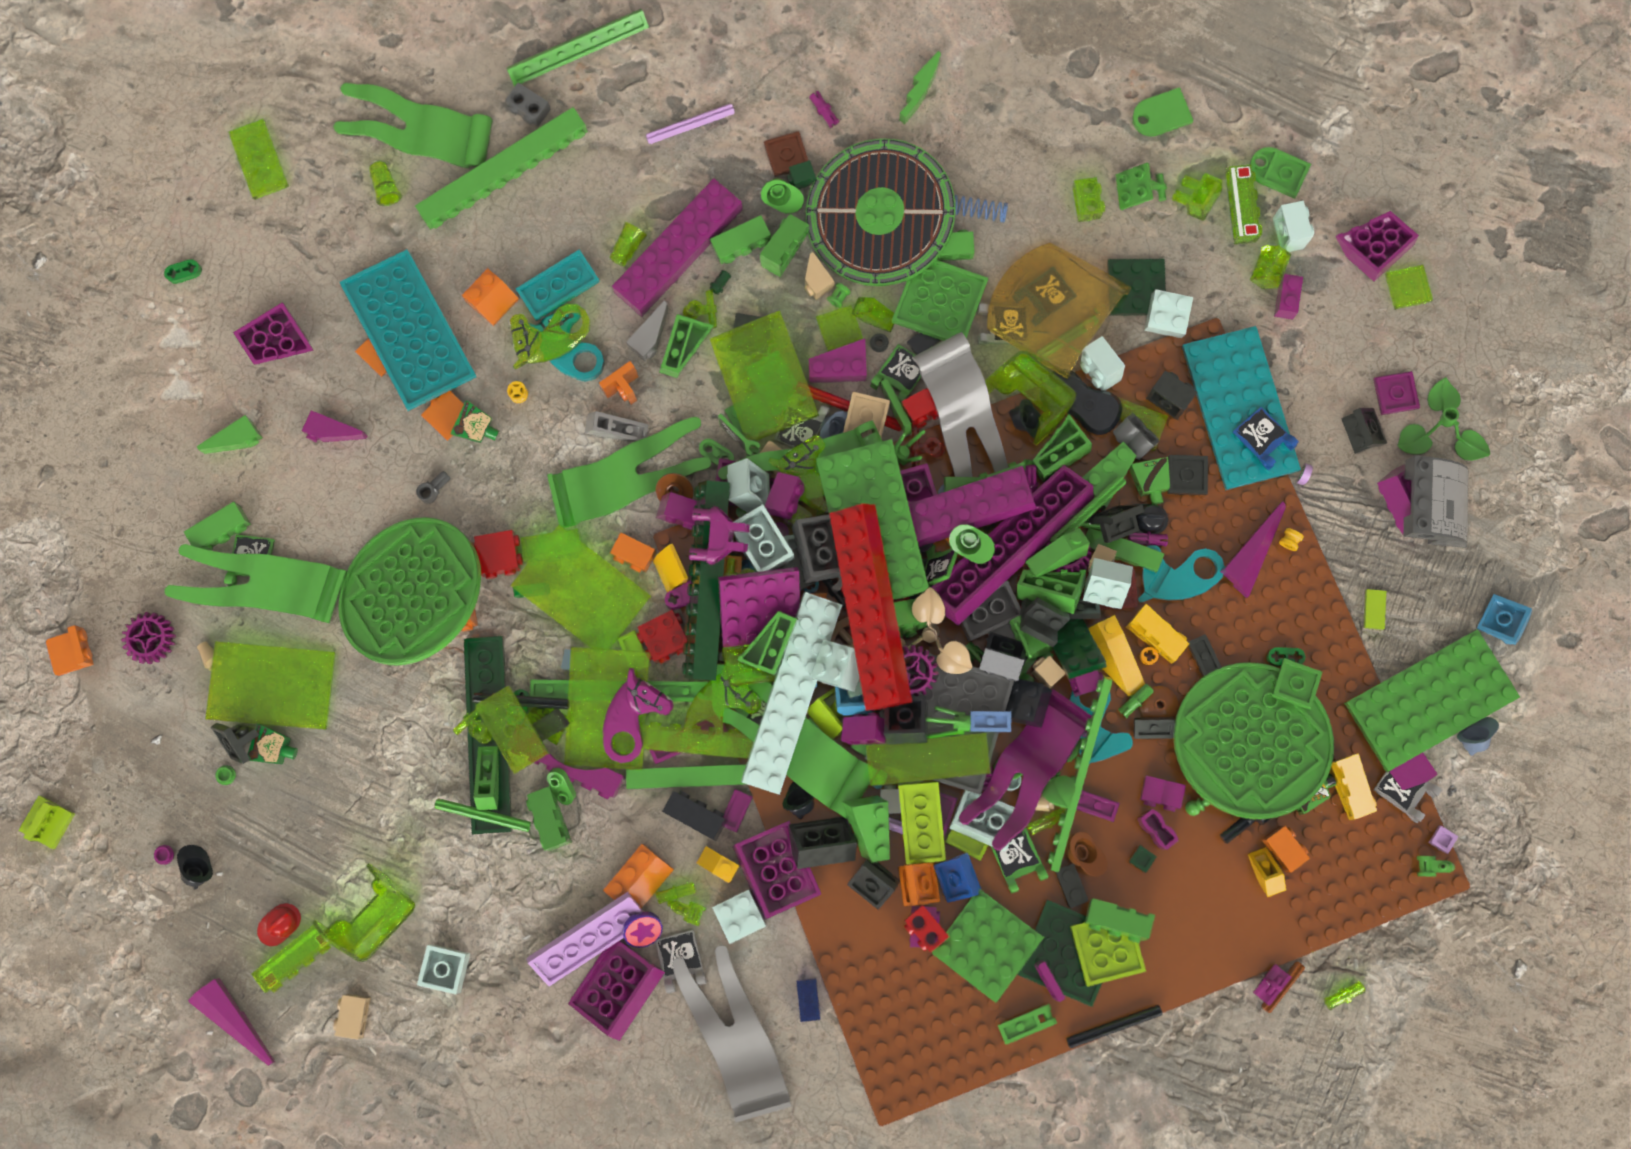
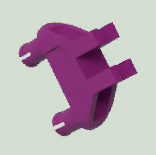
[689,506,750,565]

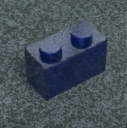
[796,978,821,1022]

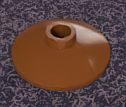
[656,473,694,501]
[1139,686,1179,718]

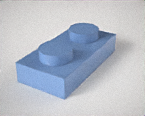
[970,711,1011,732]

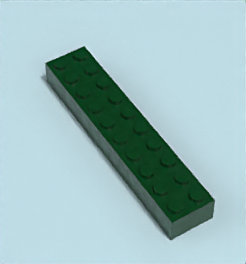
[682,480,730,681]

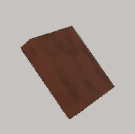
[763,131,809,178]

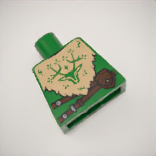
[450,401,499,443]
[247,724,298,764]

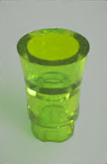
[369,161,402,206]
[609,222,647,267]

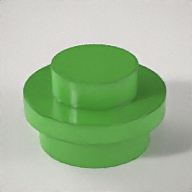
[215,765,236,785]

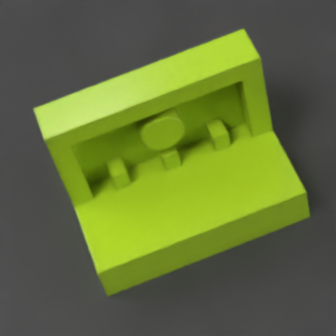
[18,795,75,849]

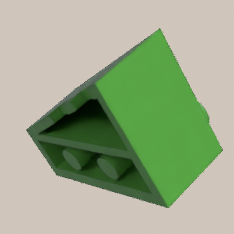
[1032,414,1092,483]
[1017,570,1086,614]

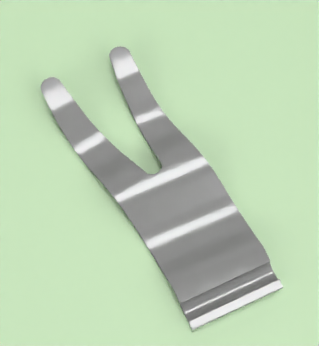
[912,332,1008,477]
[672,945,791,1123]

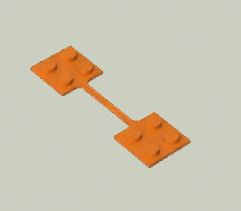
[355,338,464,441]

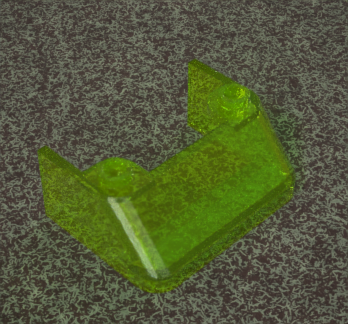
[985,351,1076,445]
[312,863,415,962]

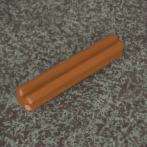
[1261,961,1305,1013]

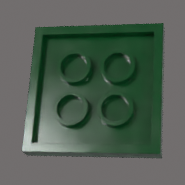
[1107,259,1166,316]

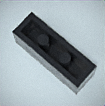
[662,790,728,841]

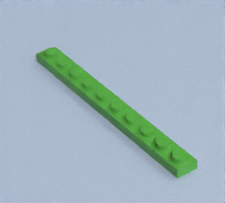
[1047,675,1113,872]
[530,680,712,702]

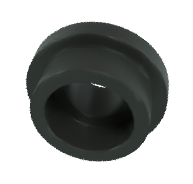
[870,333,889,352]

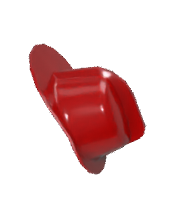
[257,903,301,947]

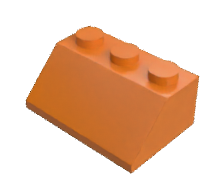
[603,844,674,908]

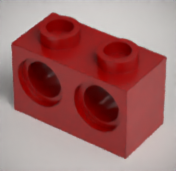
[904,905,949,953]

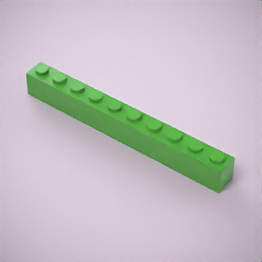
[415,107,588,230]

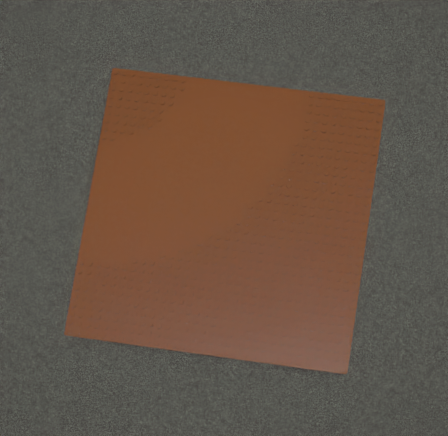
[653,318,1470,1126]

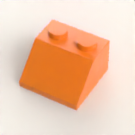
[462,268,519,326]

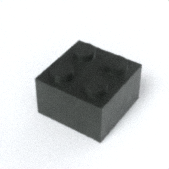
[1146,370,1198,420]

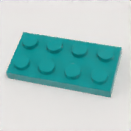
[516,249,600,321]

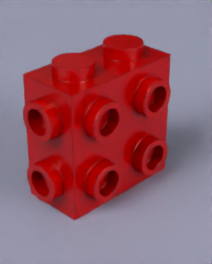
[472,530,523,579]
[636,610,687,665]

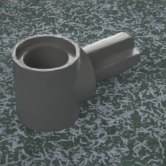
[416,471,451,504]

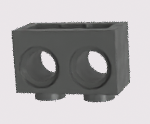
[505,83,551,127]

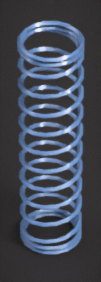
[954,194,1008,223]

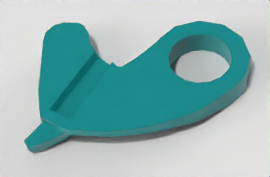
[1138,545,1225,603]

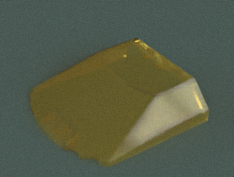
[987,243,1131,378]

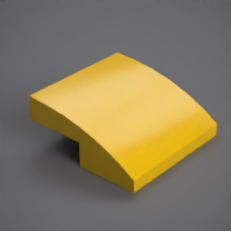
[653,543,688,592]

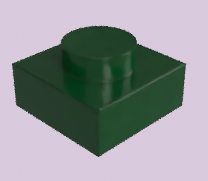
[1128,845,1157,873]

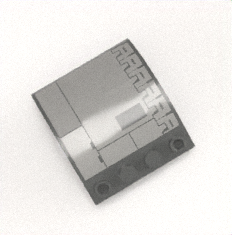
[1403,455,1469,548]

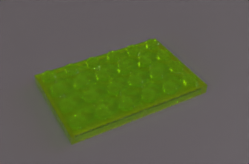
[710,310,820,441]
[510,524,651,657]
[205,641,336,730]
[564,647,650,770]

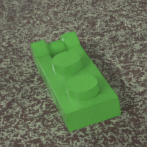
[997,1003,1057,1045]

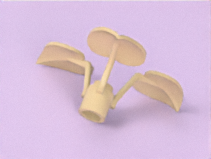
[900,587,973,674]

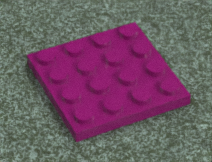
[719,567,800,649]

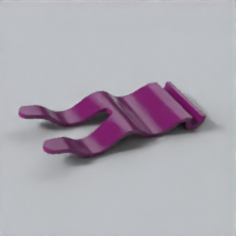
[959,689,1092,850]

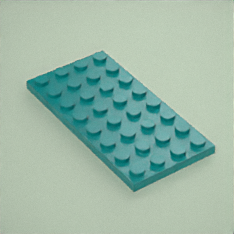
[339,249,476,411]
[1182,326,1301,491]

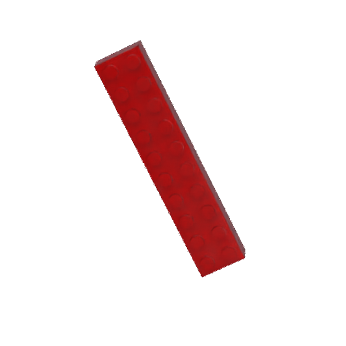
[829,503,912,710]

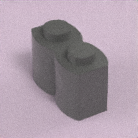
[1113,414,1159,460]

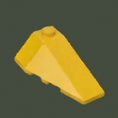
[1088,615,1145,697]

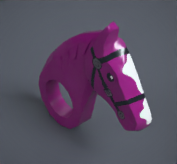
[603,668,674,763]

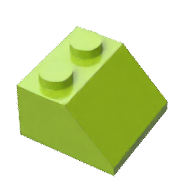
[807,687,852,740]

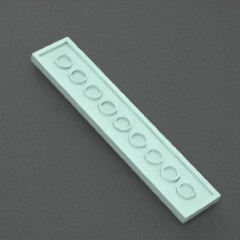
[741,592,842,795]

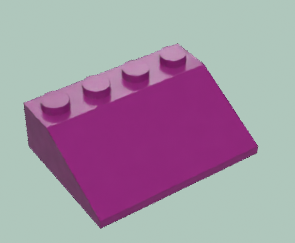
[732,821,821,920]
[568,941,665,1041]

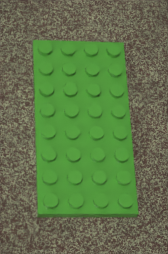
[816,439,929,600]
[1344,629,1520,772]

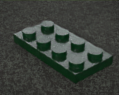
[1053,619,1107,679]

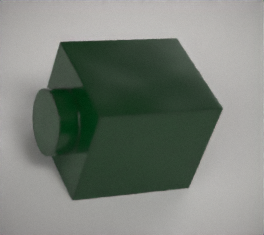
[787,160,816,189]

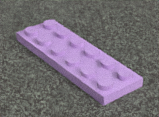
[526,892,644,986]

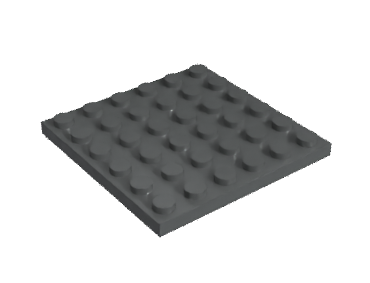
[865,654,1014,795]

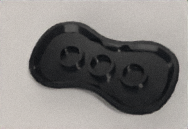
[1040,368,1123,435]

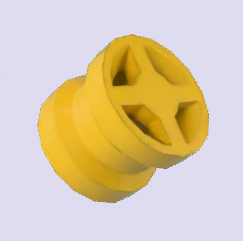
[507,381,528,403]
[1279,528,1304,551]

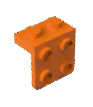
[46,625,94,676]

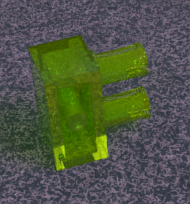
[1172,173,1222,221]

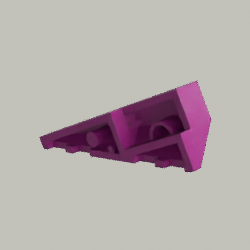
[1220,501,1286,598]
[188,978,275,1066]

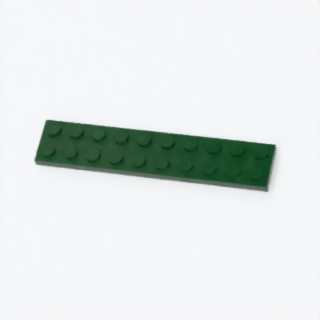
[464,636,512,835]

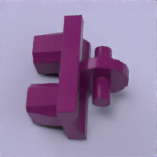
[1253,964,1292,1006]

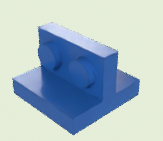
[933,852,981,903]

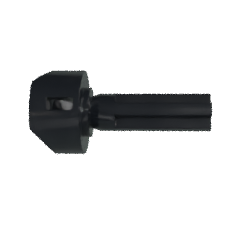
[1219,817,1271,844]

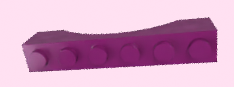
[507,725,625,799]

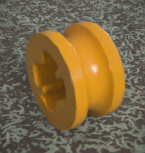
[1140,647,1159,665]

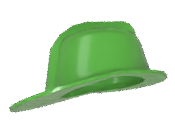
[761,178,804,214]
[949,524,995,564]

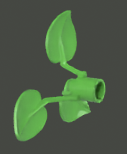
[1398,378,1490,461]
[993,738,1081,809]

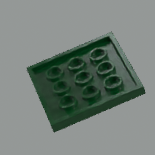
[1017,900,1102,1007]

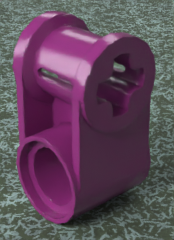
[665,580,691,610]

